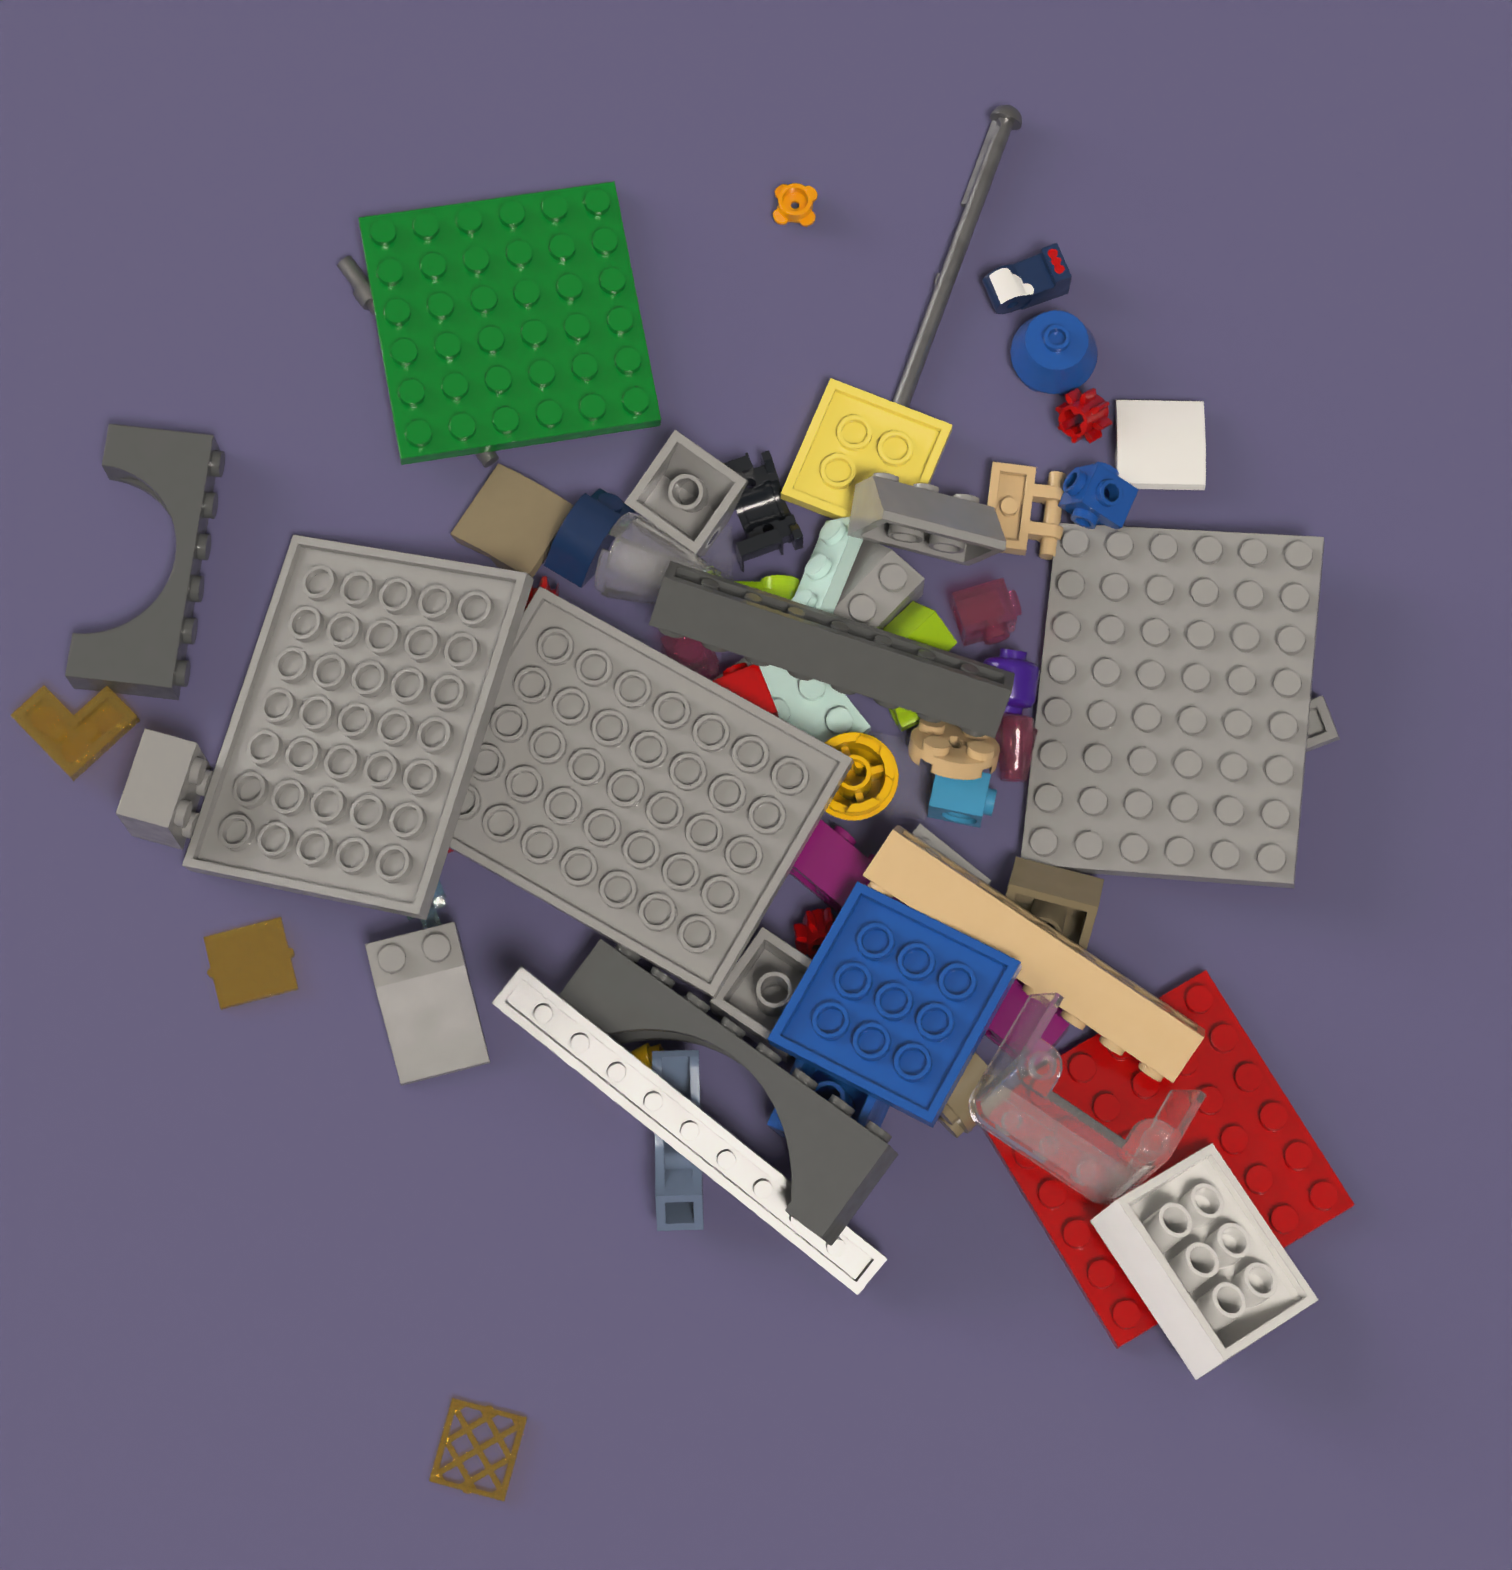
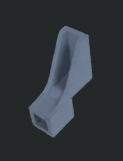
[652,1050,704,1231]

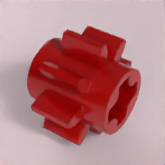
[1055,388,1112,444]
[793,907,835,960]

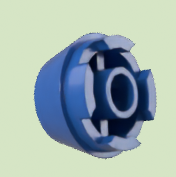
[1010,310,1098,395]

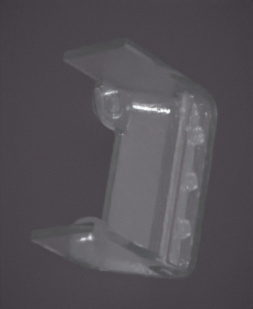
[968,992,1207,1205]

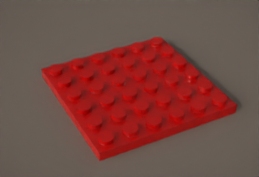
[979,970,1355,1349]

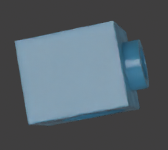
[927,772,997,828]

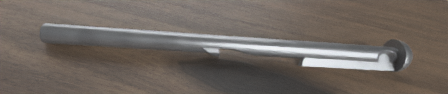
[892,105,1022,408]

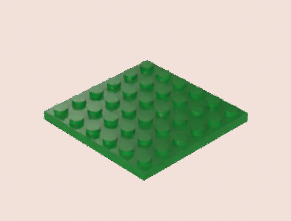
[358,181,661,465]

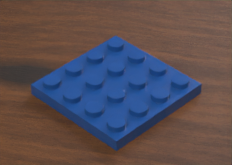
[767,881,1022,1128]

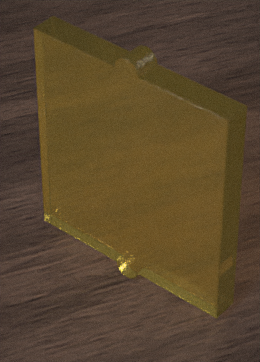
[204,917,299,1010]

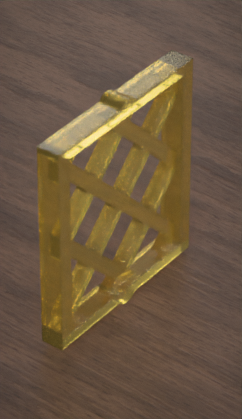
[429,1398,528,1502]

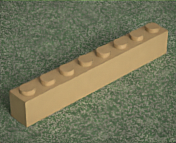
[863,825,1205,1083]

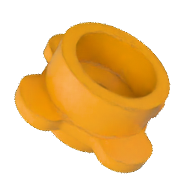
[773,183,817,227]

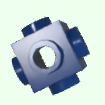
[1058,462,1138,529]

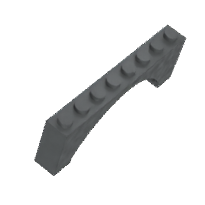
[559,939,898,1246]

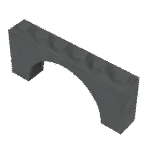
[65,424,225,700]

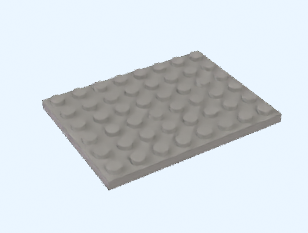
[1021,523,1325,888]
[182,535,534,920]
[449,587,854,999]

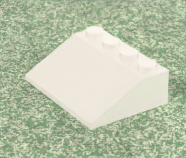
[1090,1143,1318,1380]

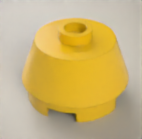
[824,732,899,821]

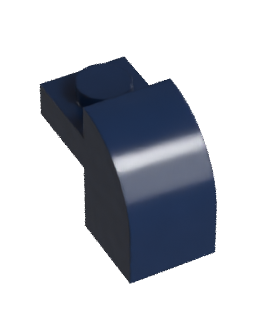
[544,488,636,588]

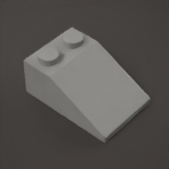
[365,922,490,1086]

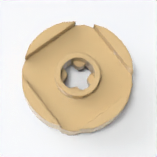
[908,718,1000,780]

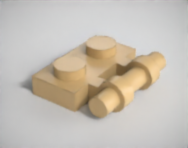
[987,462,1066,560]

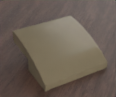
[451,463,574,578]

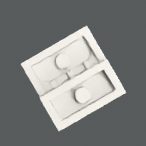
[1115,400,1206,490]

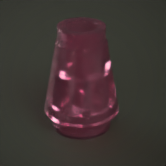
[995,716,1038,782]

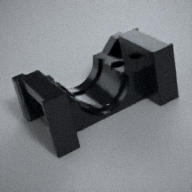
[724,450,803,572]

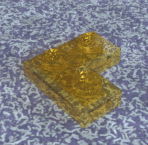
[11,685,140,781]

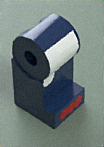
[982,243,1072,314]

